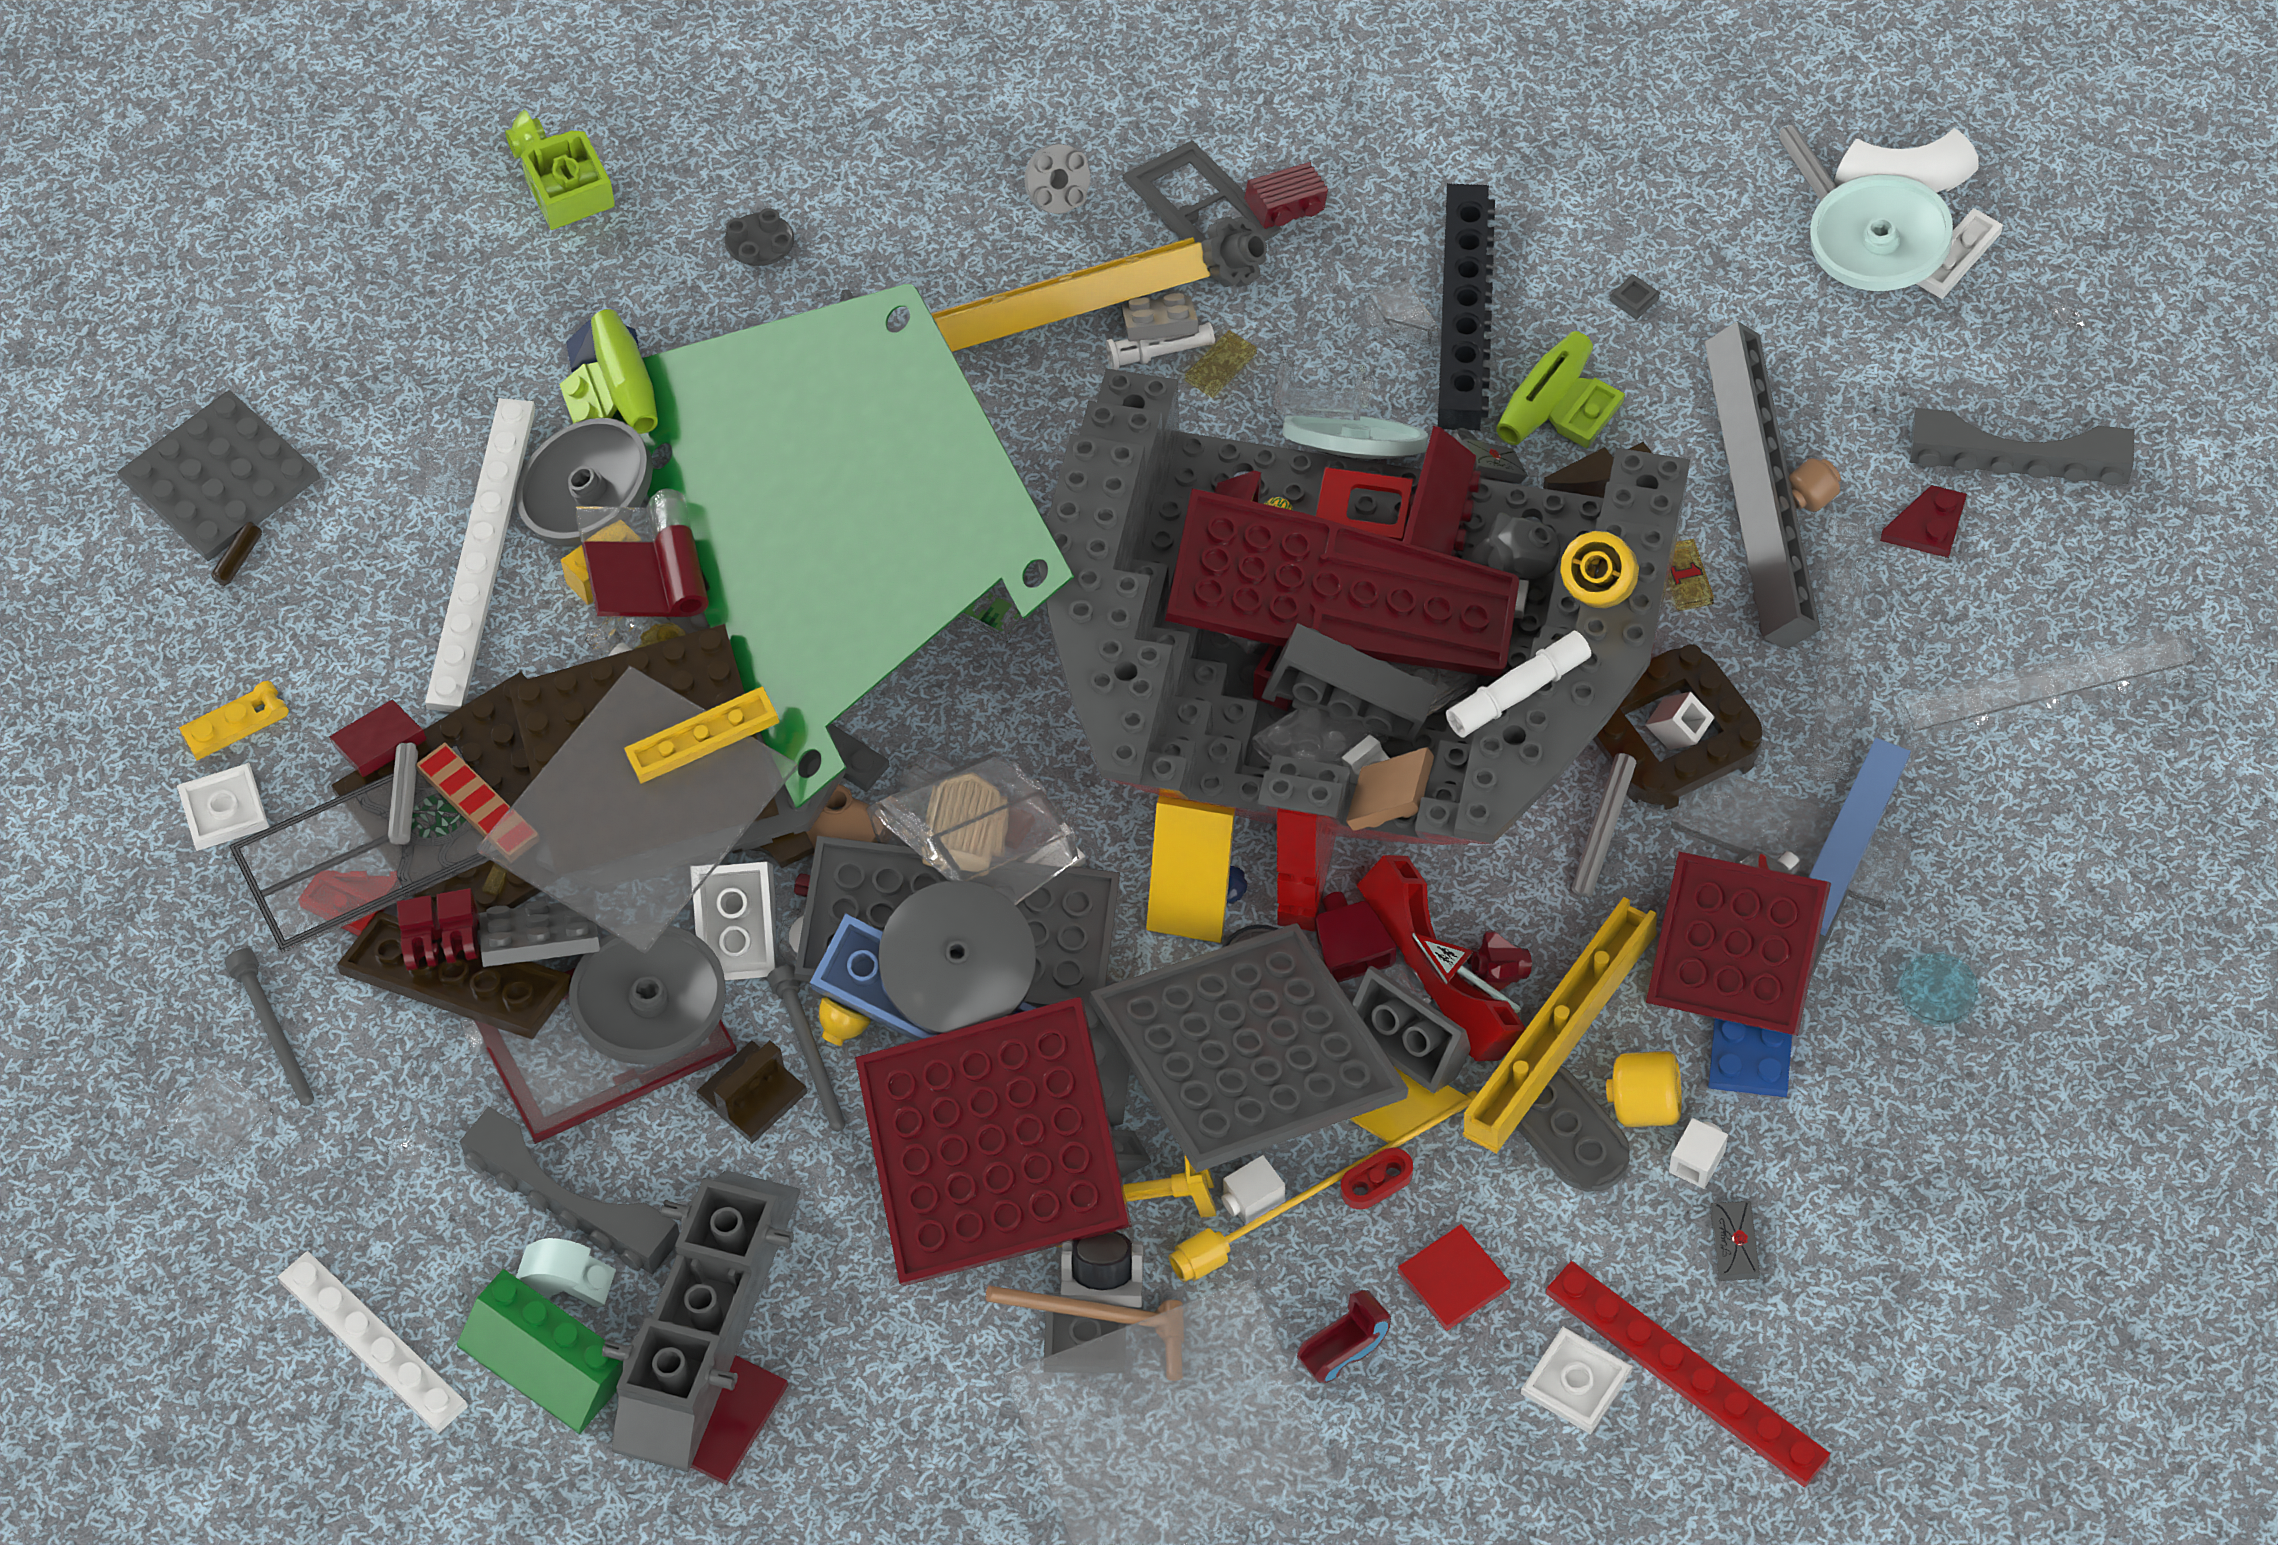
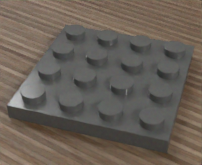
[117,390,320,562]

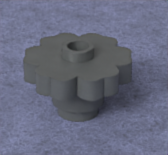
[1202,216,1267,287]

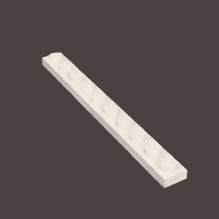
[425,398,536,712]

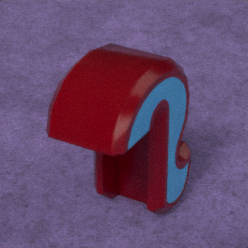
[1297,1290,1391,1383]

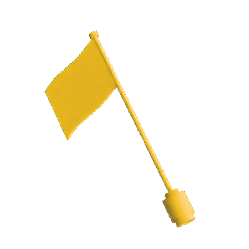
[1168,1066,1478,1283]

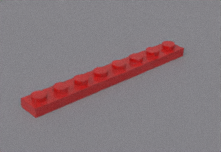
[1546,1260,1831,1488]

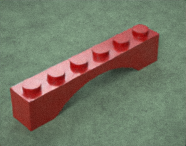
[1357,855,1526,1061]

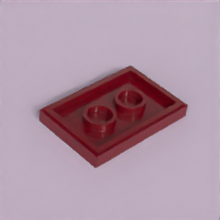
[691,1355,788,1485]

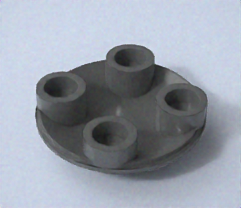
[725,208,794,266]

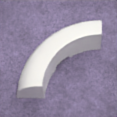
[1834,128,1979,192]

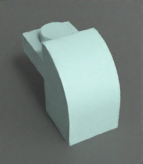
[516,1238,616,1307]

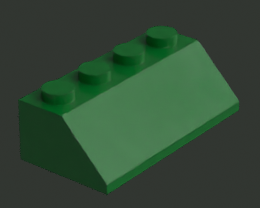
[457,1268,623,1434]

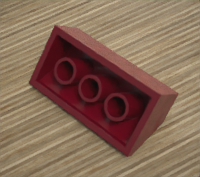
[1403,426,1482,557]

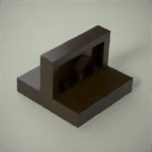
[696,1040,808,1144]

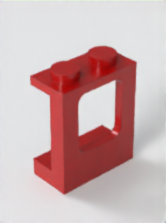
[1316,467,1415,542]

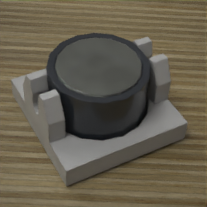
[1061,1231,1144,1307]

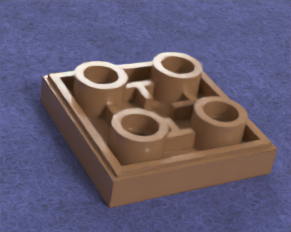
[1346,747,1434,831]

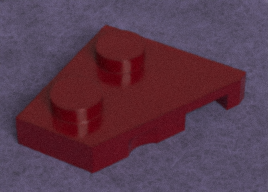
[1880,485,1967,558]

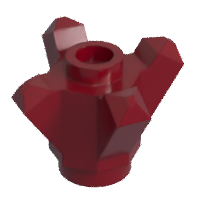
[1466,929,1532,996]

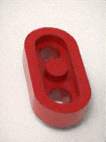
[1340,1148,1413,1210]

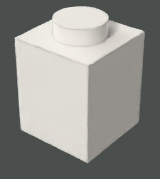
[1645,692,1715,750]
[1669,1118,1728,1189]
[1221,1155,1285,1225]

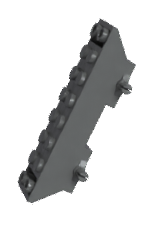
[602,1170,801,1472]

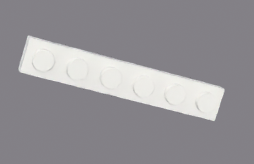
[277,1250,468,1434]

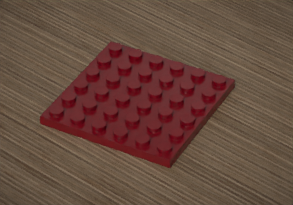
[855,997,1132,1287]

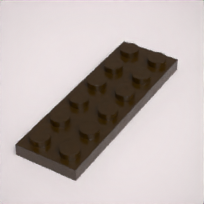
[337,911,572,1040]

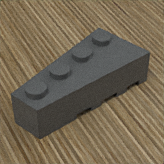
[1261,623,1437,742]

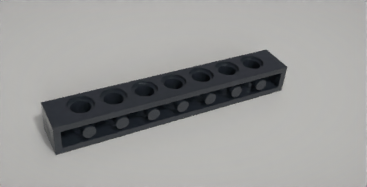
[1438,184,1495,431]

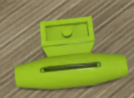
[559,309,658,434]
[1496,331,1625,449]

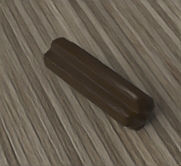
[211,522,262,586]

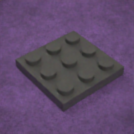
[479,896,600,967]

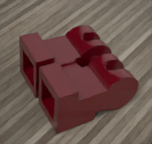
[397,888,479,971]

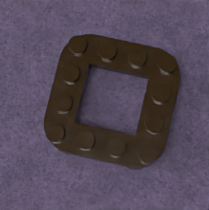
[1593,644,1762,810]

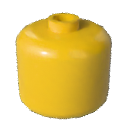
[1560,531,1639,608]
[1606,1051,1682,1127]

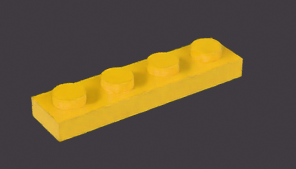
[624,686,780,784]

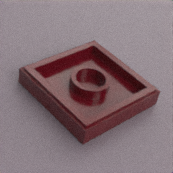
[329,699,427,777]

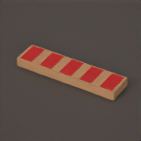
[416,743,541,864]

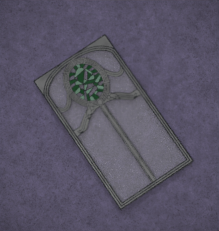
[229,744,501,954]

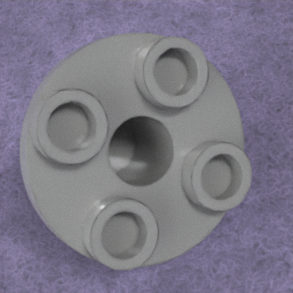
[1024,143,1090,214]

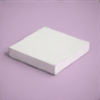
[177,763,269,851]
[1521,1326,1633,1434]

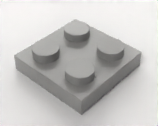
[1121,293,1199,341]

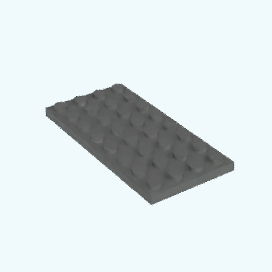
[794,836,1120,1008]

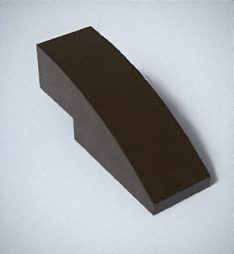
[1543,442,1652,498]

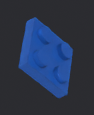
[1708,1018,1792,1098]

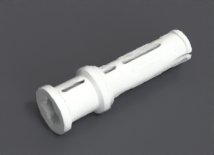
[1105,322,1215,370]

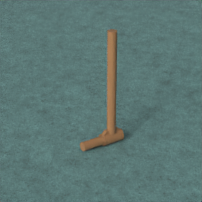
[986,1286,1184,1382]

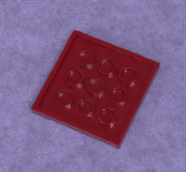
[1646,851,1831,1036]

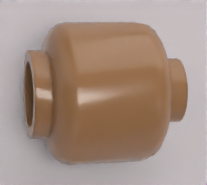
[1789,458,1841,512]

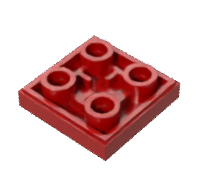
[1397,1224,1511,1332]

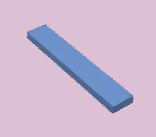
[1808,737,1911,936]

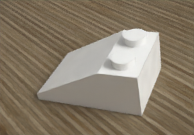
[691,862,776,981]

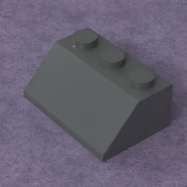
[1352,966,1471,1094]

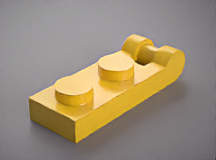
[178,681,289,761]

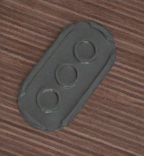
[1516,1065,1630,1192]

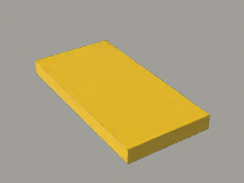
[1146,796,1236,943]

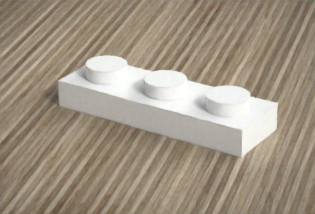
[1916,208,2003,299]

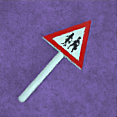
[1412,933,1521,1013]

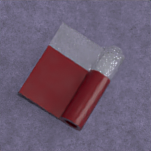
[575,489,709,617]

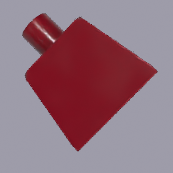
[1315,891,1396,983]

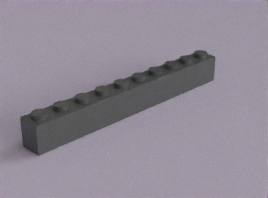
[1704,321,1821,649]

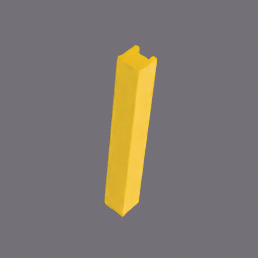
[931,237,1211,352]
[1463,897,1657,1154]

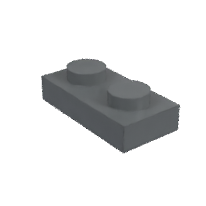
[812,724,890,792]

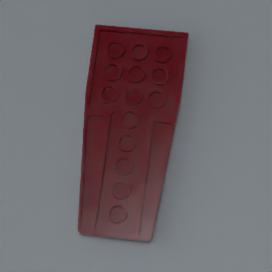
[1165,488,1519,677]

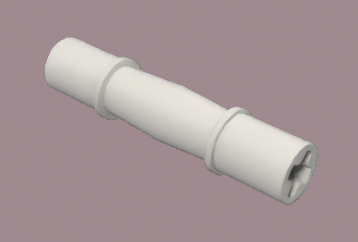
[1446,631,1591,737]

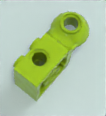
[505,109,615,231]

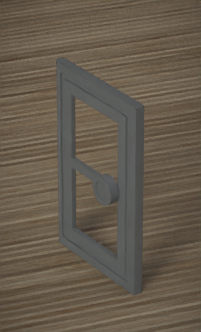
[1123,140,1283,268]

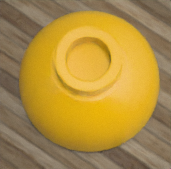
[819,997,871,1046]

